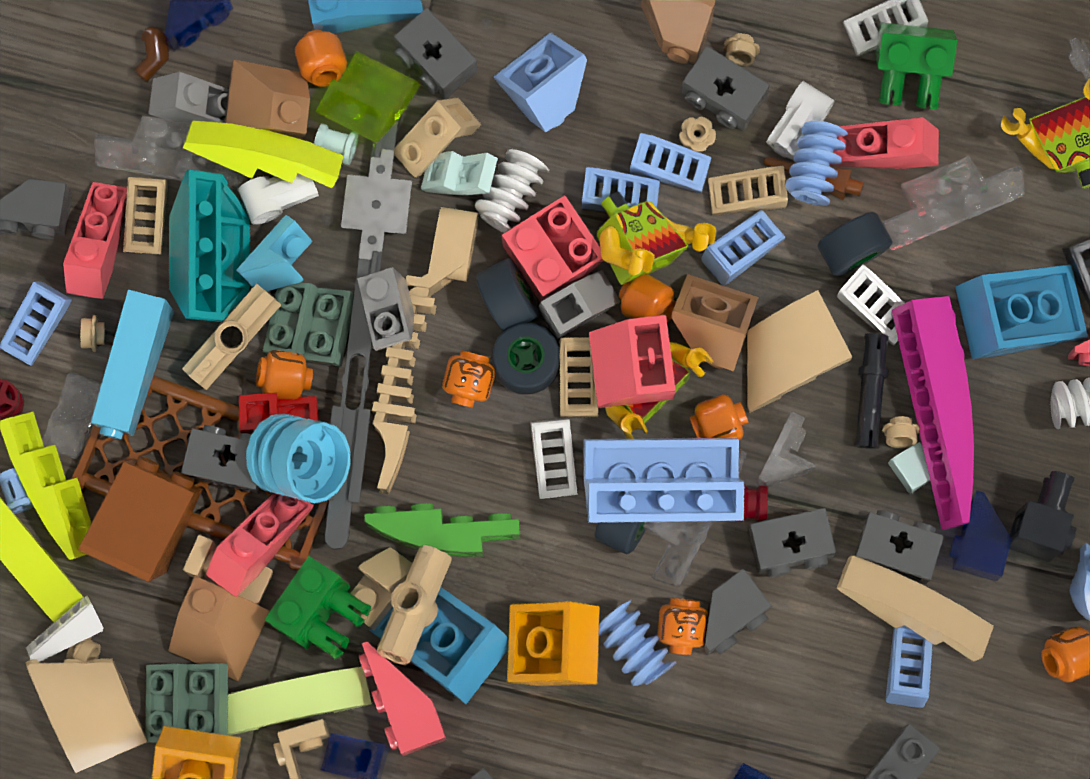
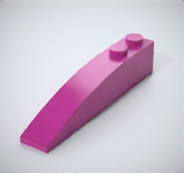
[892,296,974,530]

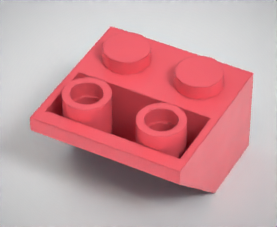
[502,195,604,302]
[589,315,676,408]

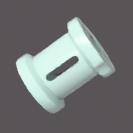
[314,123,358,165]

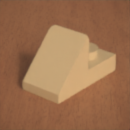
[351,547,412,631]

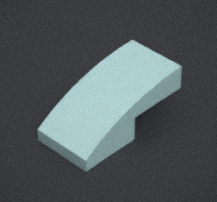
[421,151,498,195]

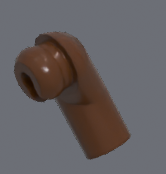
[134,27,169,83]

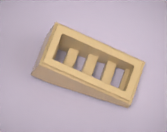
[708,166,788,216]
[123,177,168,254]
[560,337,598,418]

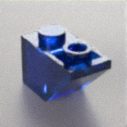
[165,0,233,51]
[949,490,1012,581]

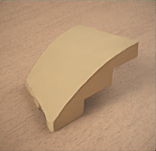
[747,290,852,413]
[26,659,147,773]

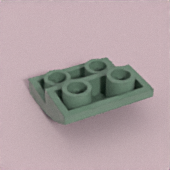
[262,282,354,367]
[145,663,228,743]

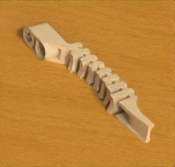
[372,207,478,495]

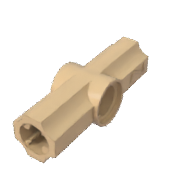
[182,283,281,390]
[376,545,452,665]

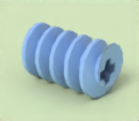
[785,121,848,206]
[599,600,677,686]

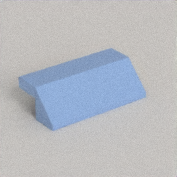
[584,438,744,522]

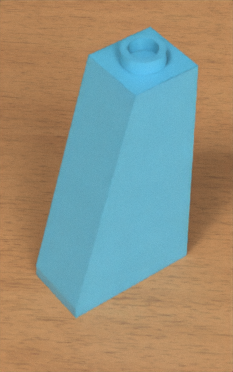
[91,290,174,440]

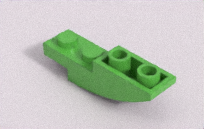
[364,503,520,557]

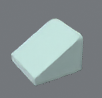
[888,442,930,494]

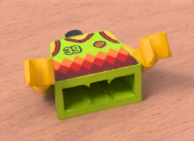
[1001,78,1090,188]
[597,192,716,285]
[605,342,713,439]

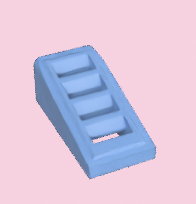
[630,133,711,194]
[582,167,660,212]
[701,209,785,286]
[0,282,72,366]
[886,625,932,708]

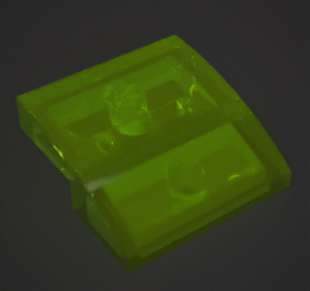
[315,51,421,143]

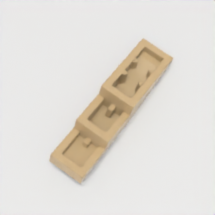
[836,555,994,662]

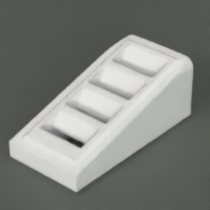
[843,0,928,56]
[837,264,905,346]
[530,418,578,499]
[26,596,104,662]

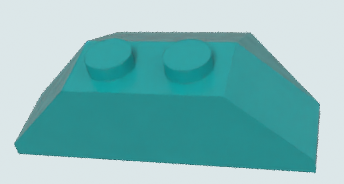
[169,170,250,322]

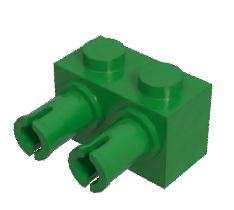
[875,22,958,110]
[265,556,371,659]

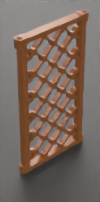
[71,376,329,571]

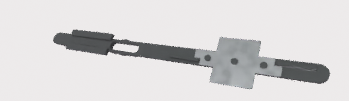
[325,102,412,549]

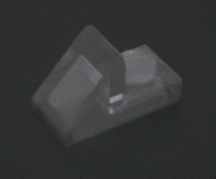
[756,411,816,486]

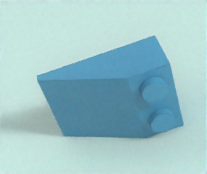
[308,0,423,34]
[955,265,1088,359]
[370,587,509,704]

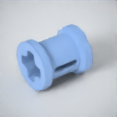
[0,468,34,514]

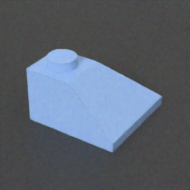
[494,32,587,132]

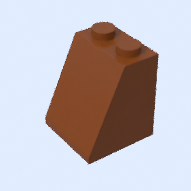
[79,456,202,582]

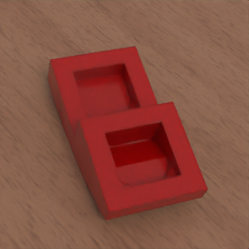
[239,393,319,434]

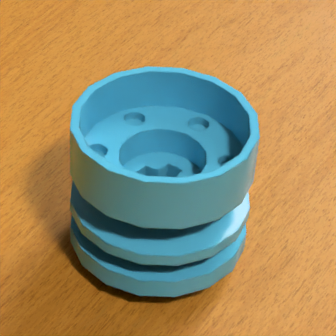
[246,413,350,503]

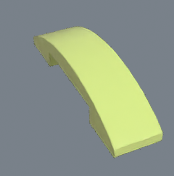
[227,667,372,736]

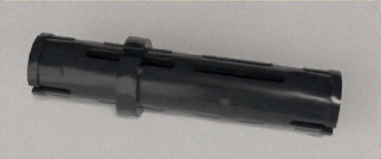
[854,333,889,449]

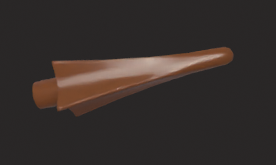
[764,157,864,201]

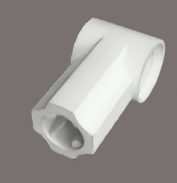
[767,81,835,160]
[238,173,319,225]

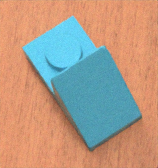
[236,215,313,291]

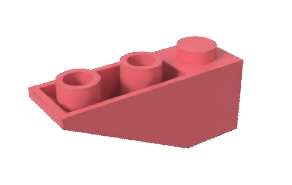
[829,117,939,169]
[63,182,127,299]
[206,493,314,597]
[358,642,447,756]

